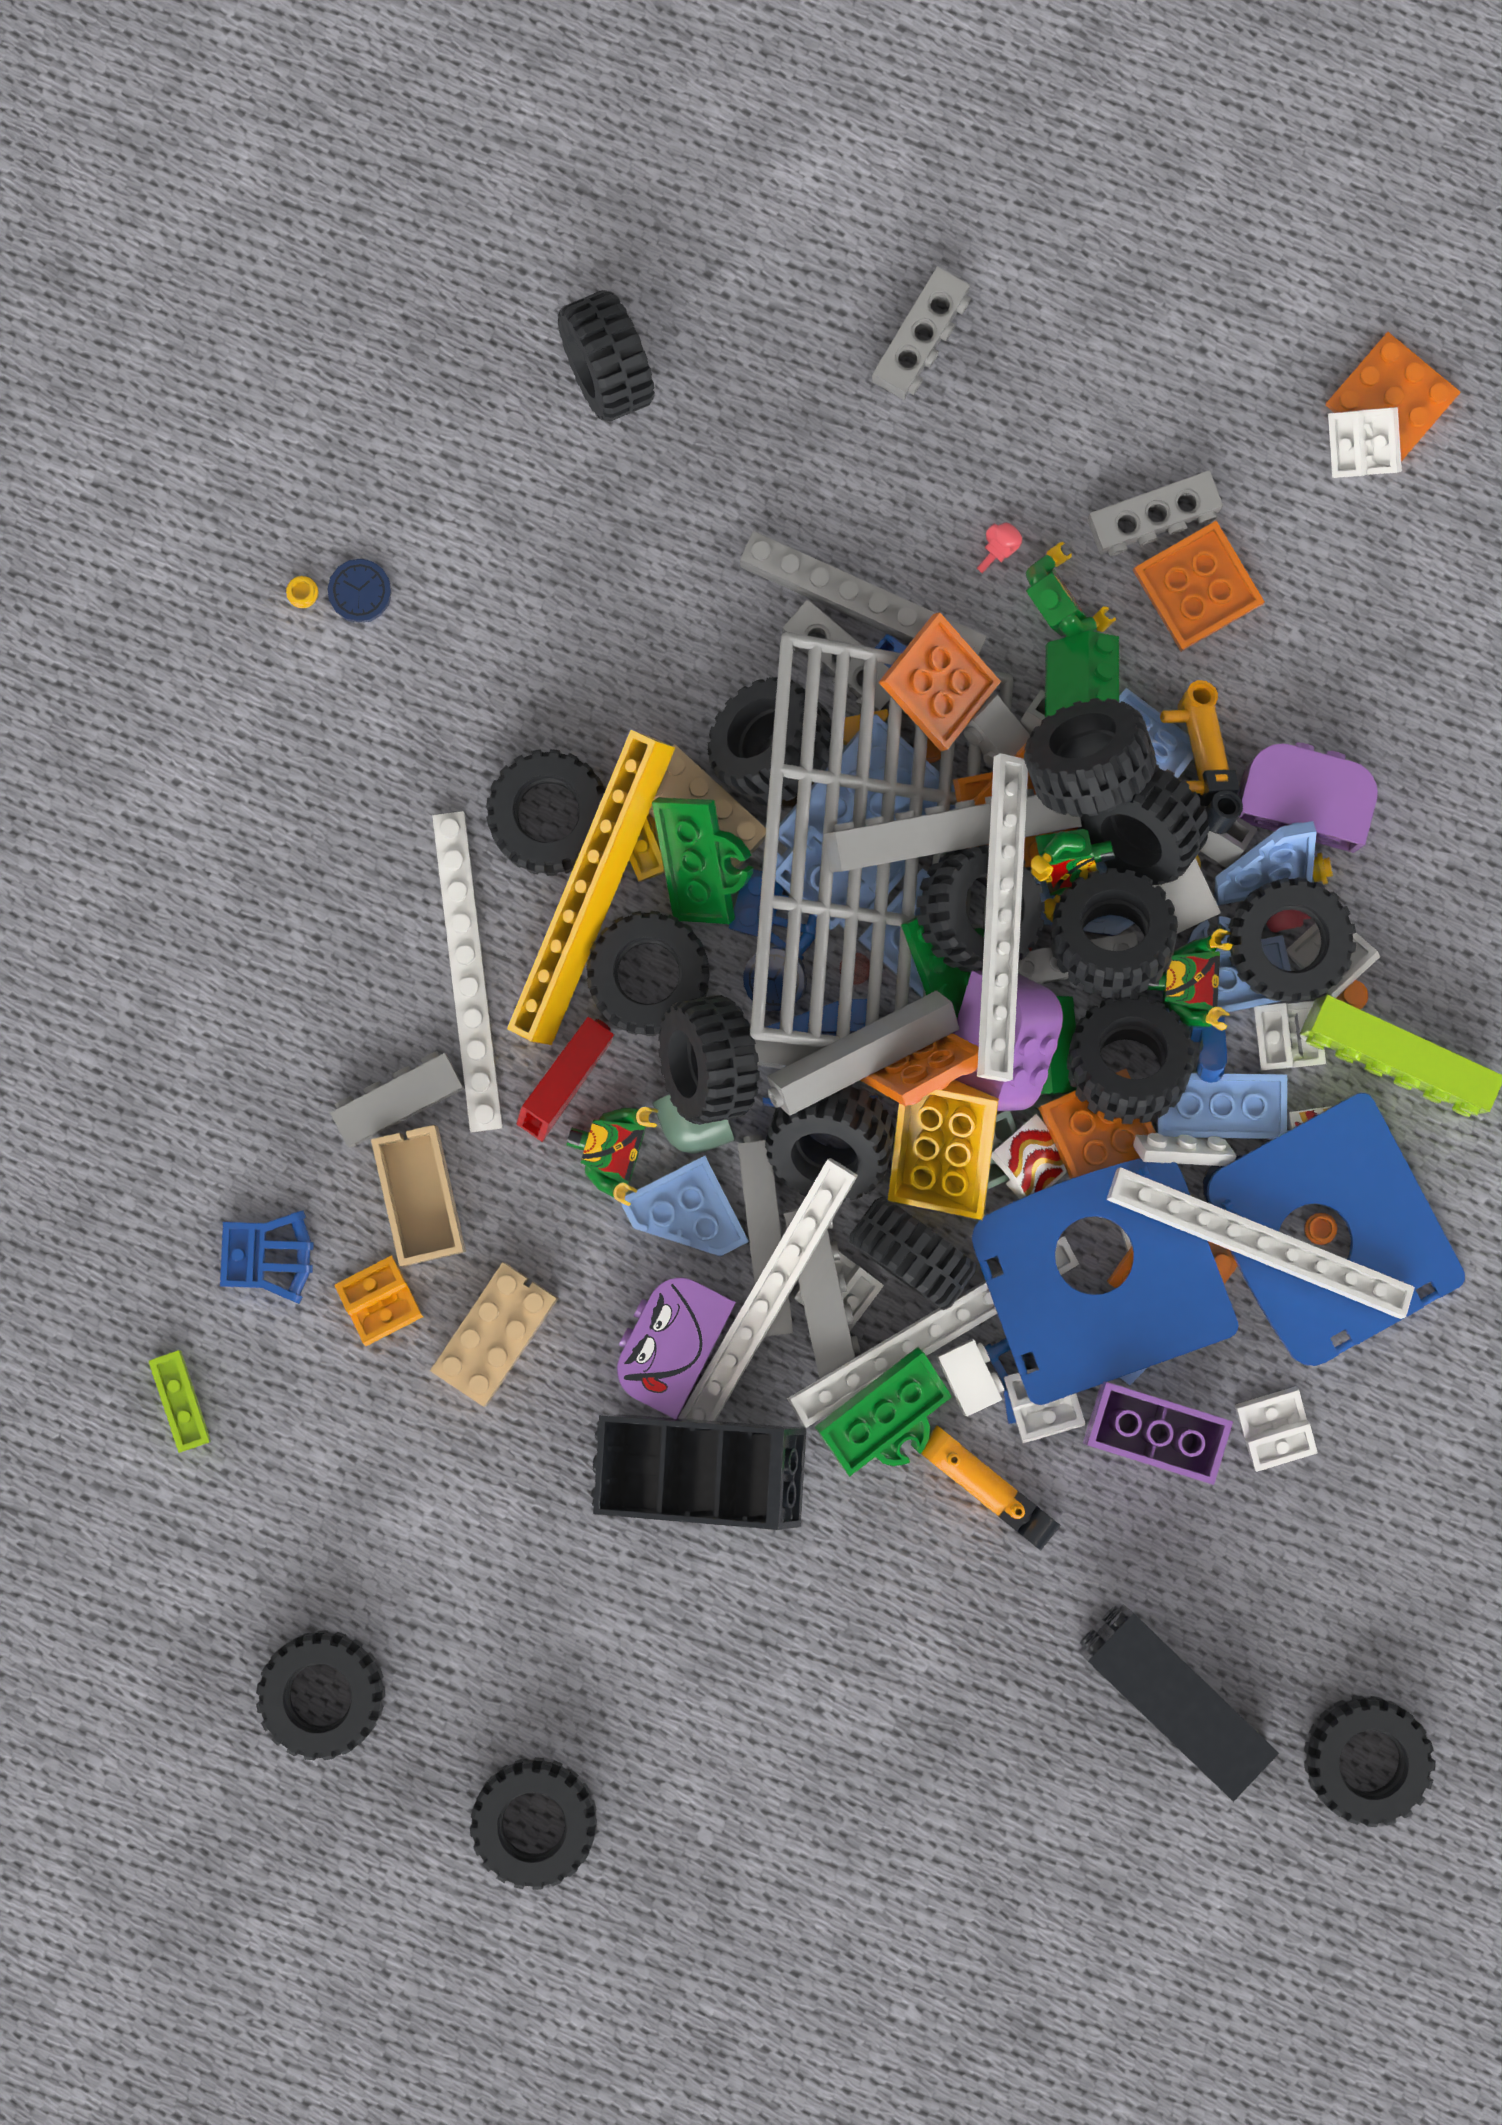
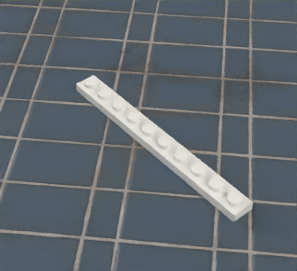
[977,753,1028,1082]
[432,811,503,1133]
[678,1158,858,1421]
[1107,1167,1415,1319]
[787,1236,1079,1428]

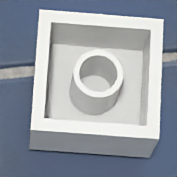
[936,1339,1004,1417]

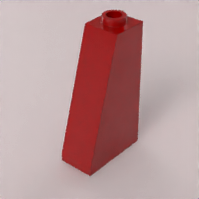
[516,1016,614,1142]

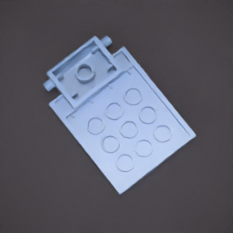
[775,714,956,930]

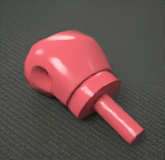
[976,522,1023,574]
[1266,910,1312,933]

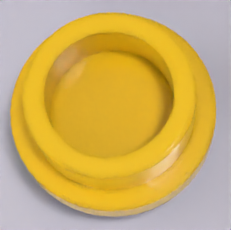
[286,576,319,608]
[1313,852,1333,885]

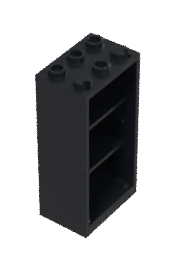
[591,1414,806,1530]
[1079,1604,1279,1802]

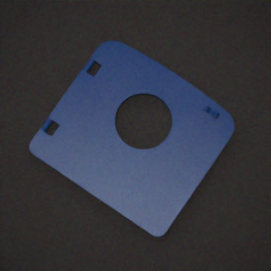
[1207,1093,1465,1366]
[972,1158,1239,1405]

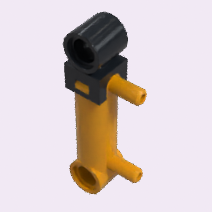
[1160,680,1243,834]
[921,1425,1061,1551]

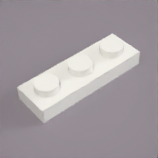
[1133,1133,1236,1166]

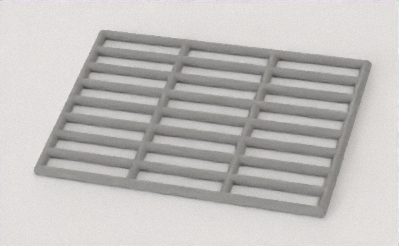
[750,632,1013,1048]

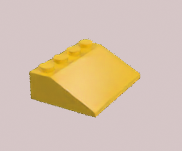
[888,1080,999,1220]

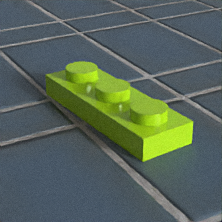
[148,1350,211,1453]

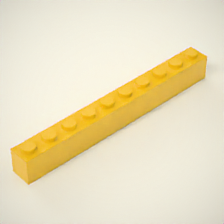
[507,730,675,1045]

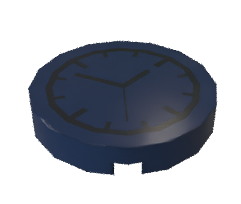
[327,559,392,623]
[743,947,807,1011]

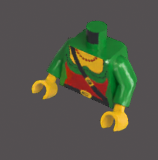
[1026,542,1116,637]
[1031,829,1115,922]
[1147,929,1233,1031]
[566,1107,658,1206]

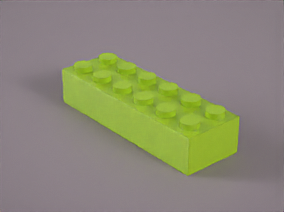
[1300,994,1502,1117]

